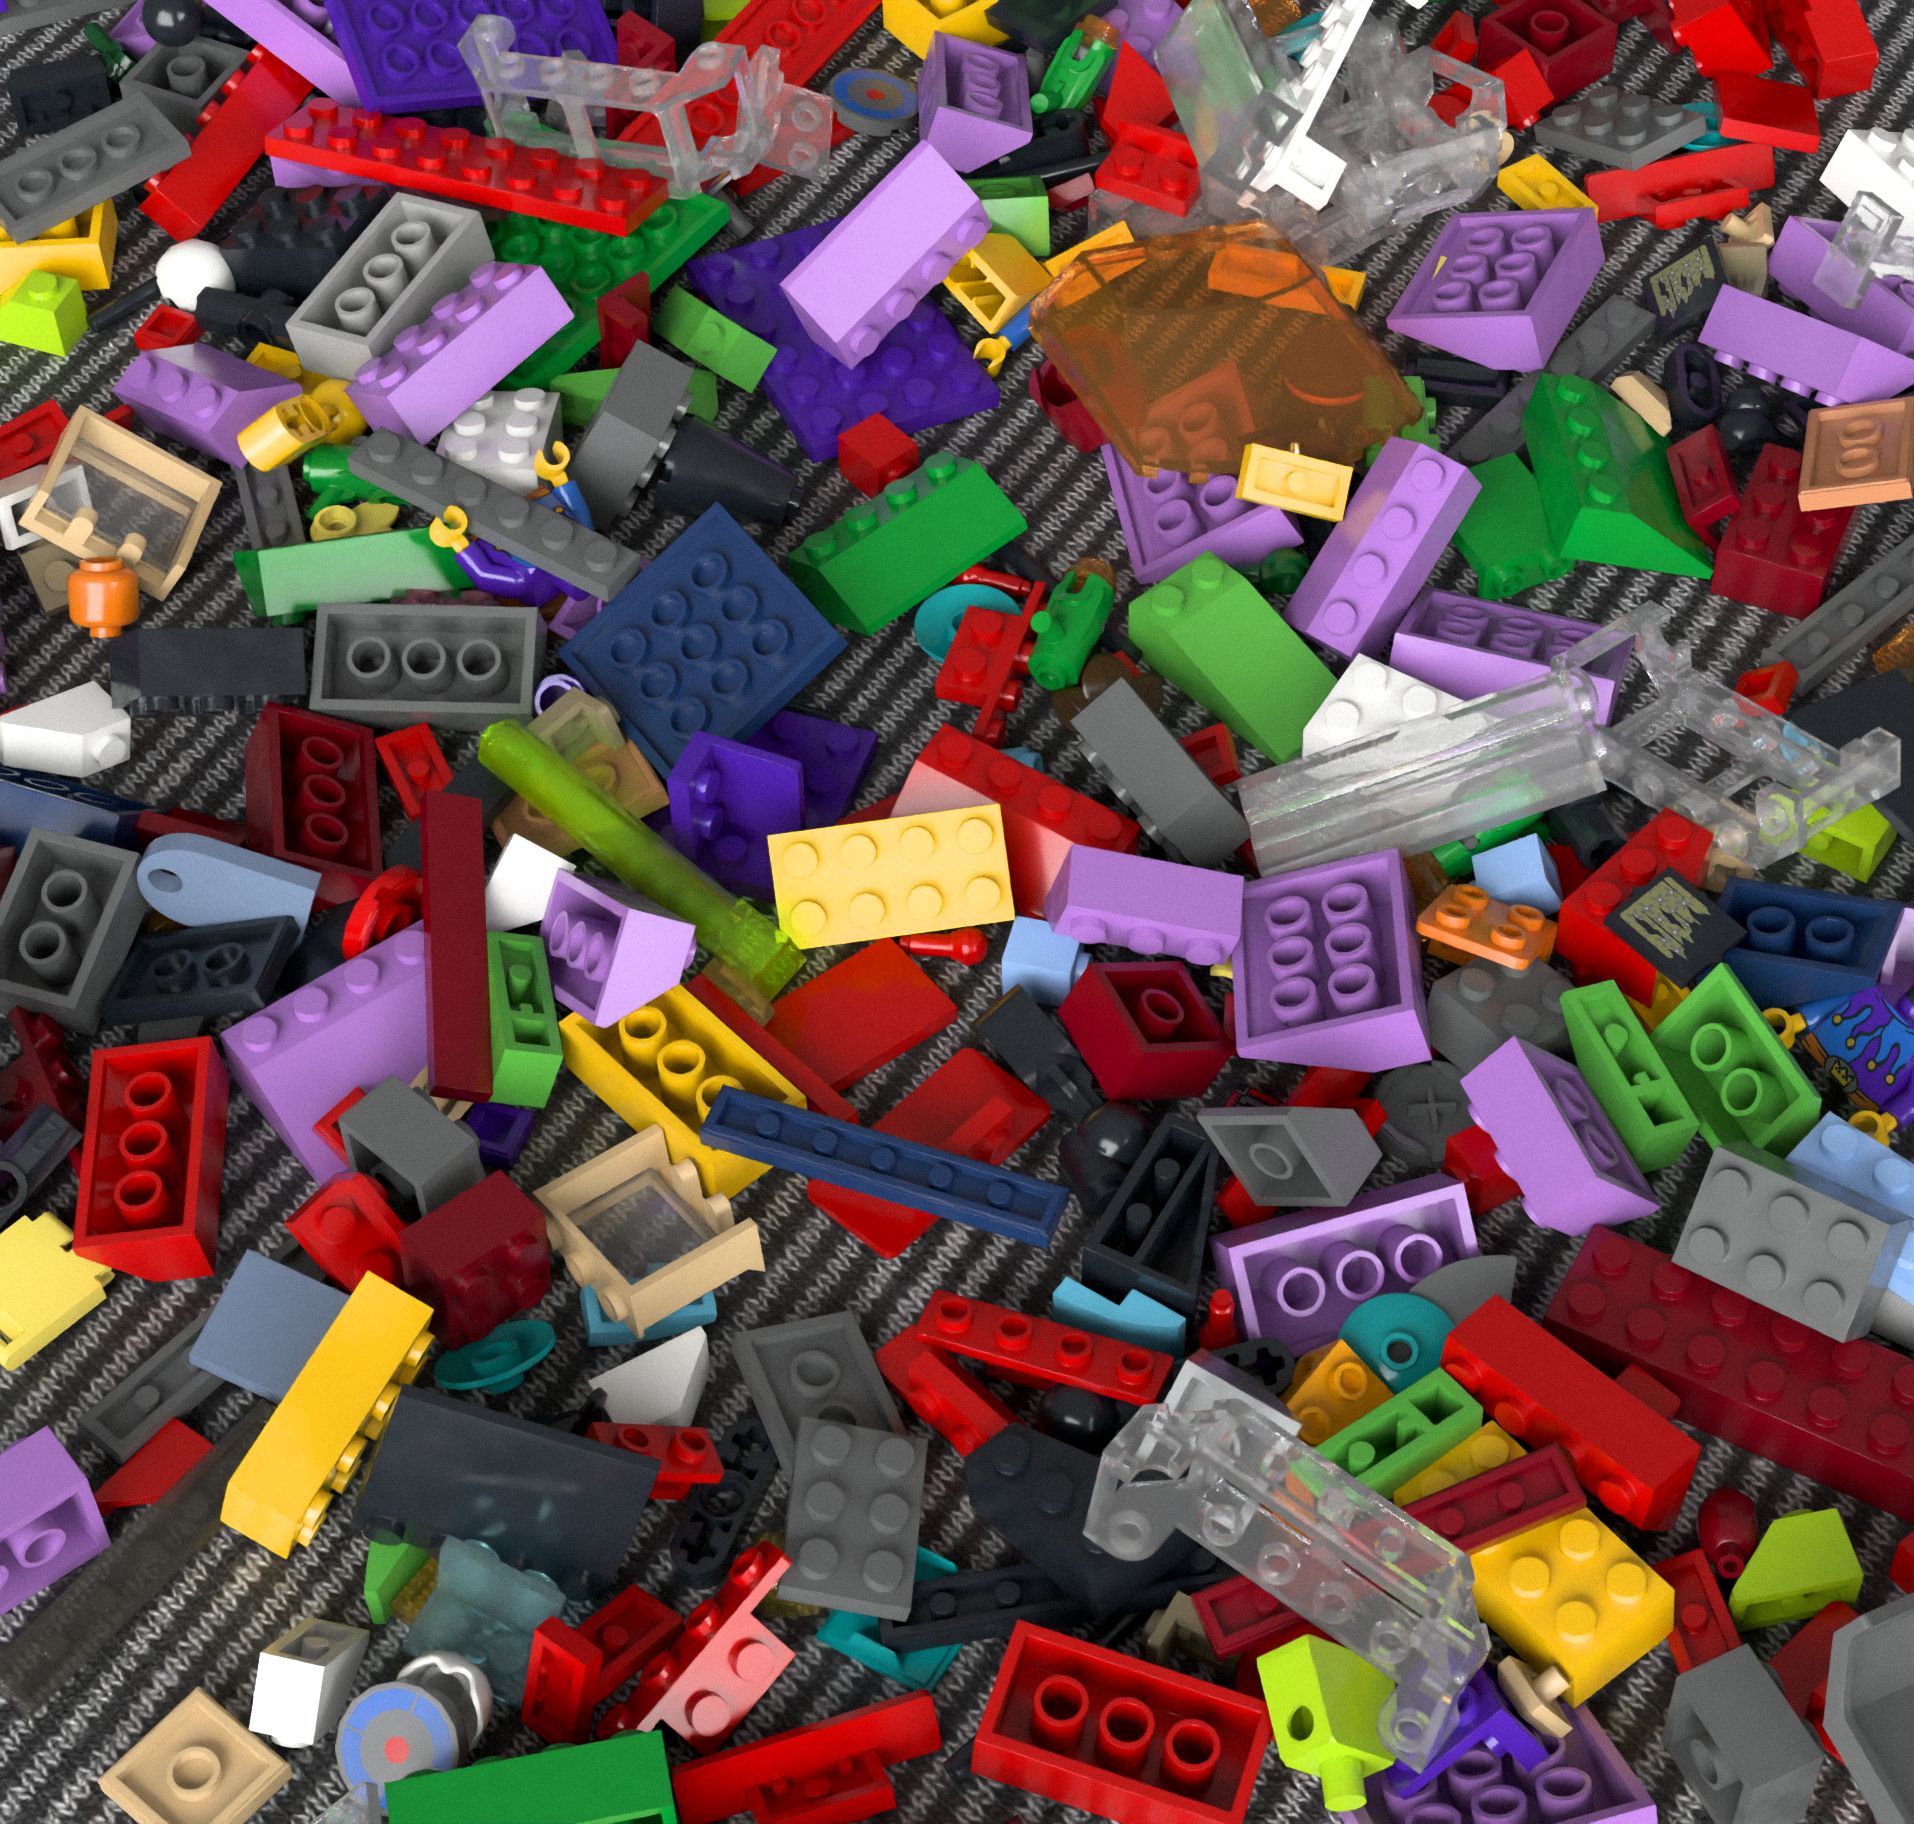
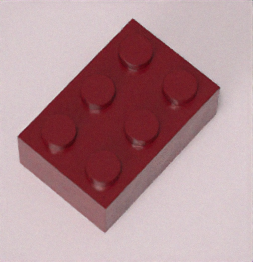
[1710,442,1863,620]

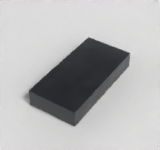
[1404,352,1509,410]

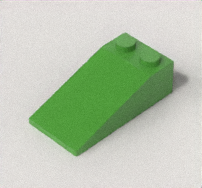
[1128,550,1339,768]

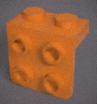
[1415,884,1558,970]

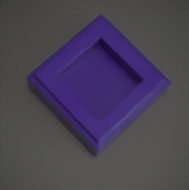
[465,1102,535,1171]

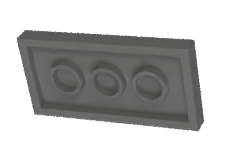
[0,91,192,245]

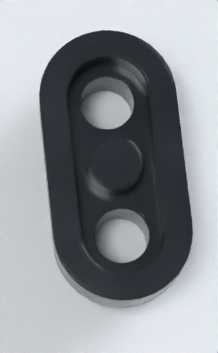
[1664,342,1723,431]

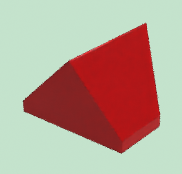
[1100,40,1203,143]

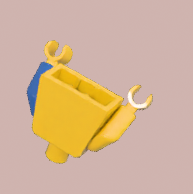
[942,233,1054,379]

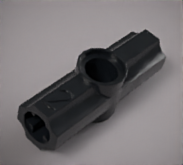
[193,286,299,352]
[1522,745,1629,873]
[0,1101,84,1229]

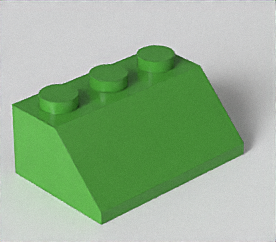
[962,175,1050,261]
[1648,962,1822,1159]

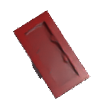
[520,1583,684,1746]

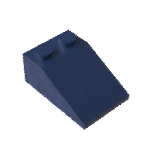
[1697,876,1905,1012]

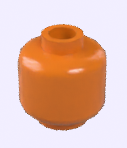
[67,557,141,638]

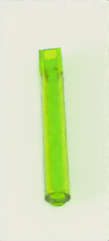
[478,718,807,1003]

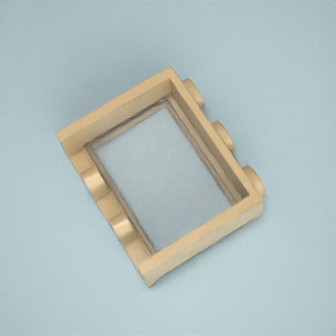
[18,404,223,602]
[532,1123,766,1339]

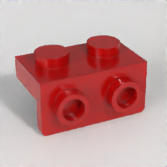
[584,1422,725,1500]

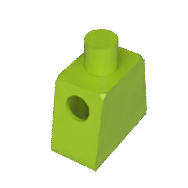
[1257,1634,1398,1812]

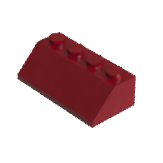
[244,701,383,914]

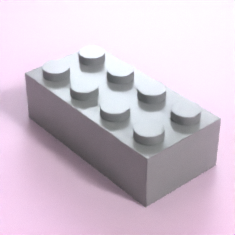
[285,192,496,383]

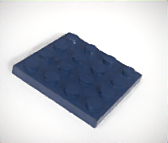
[557,501,849,781]

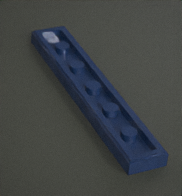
[699,1085,1069,1249]

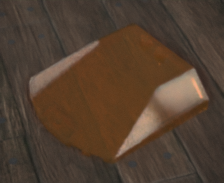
[1028,217,1424,484]

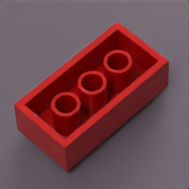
[970,1619,1272,1824]

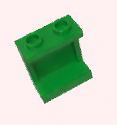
[1450,452,1576,601]

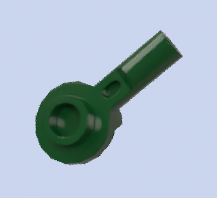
[84,22,139,86]
[1229,548,1312,595]

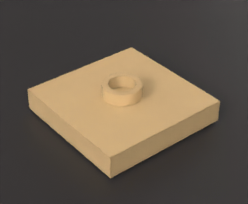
[98,1686,294,1824]

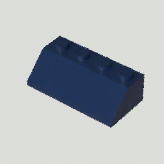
[0,762,170,857]

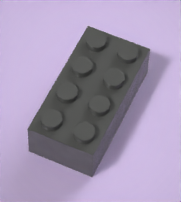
[309,603,548,732]

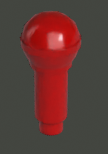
[950,562,1032,598]
[900,926,989,966]
[1198,1289,1242,1360]

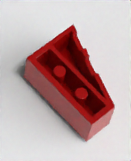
[1763,0,1879,101]
[1555,806,1714,1009]

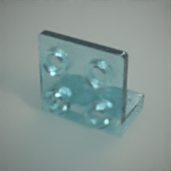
[402,1536,567,1710]

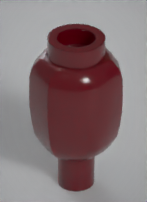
[1696,1487,1760,1578]

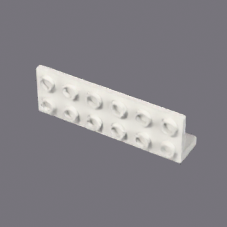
[1236,0,1428,210]

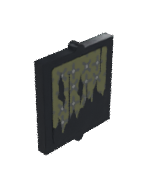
[1641,235,1733,344]
[1603,866,1748,990]

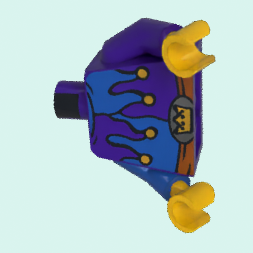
[429,441,595,607]
[1762,983,1914,1148]

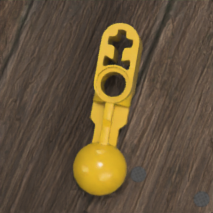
[237,379,369,472]

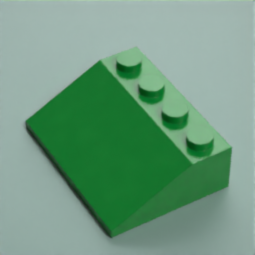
[1520,372,1714,580]

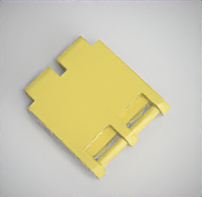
[0,1211,115,1371]

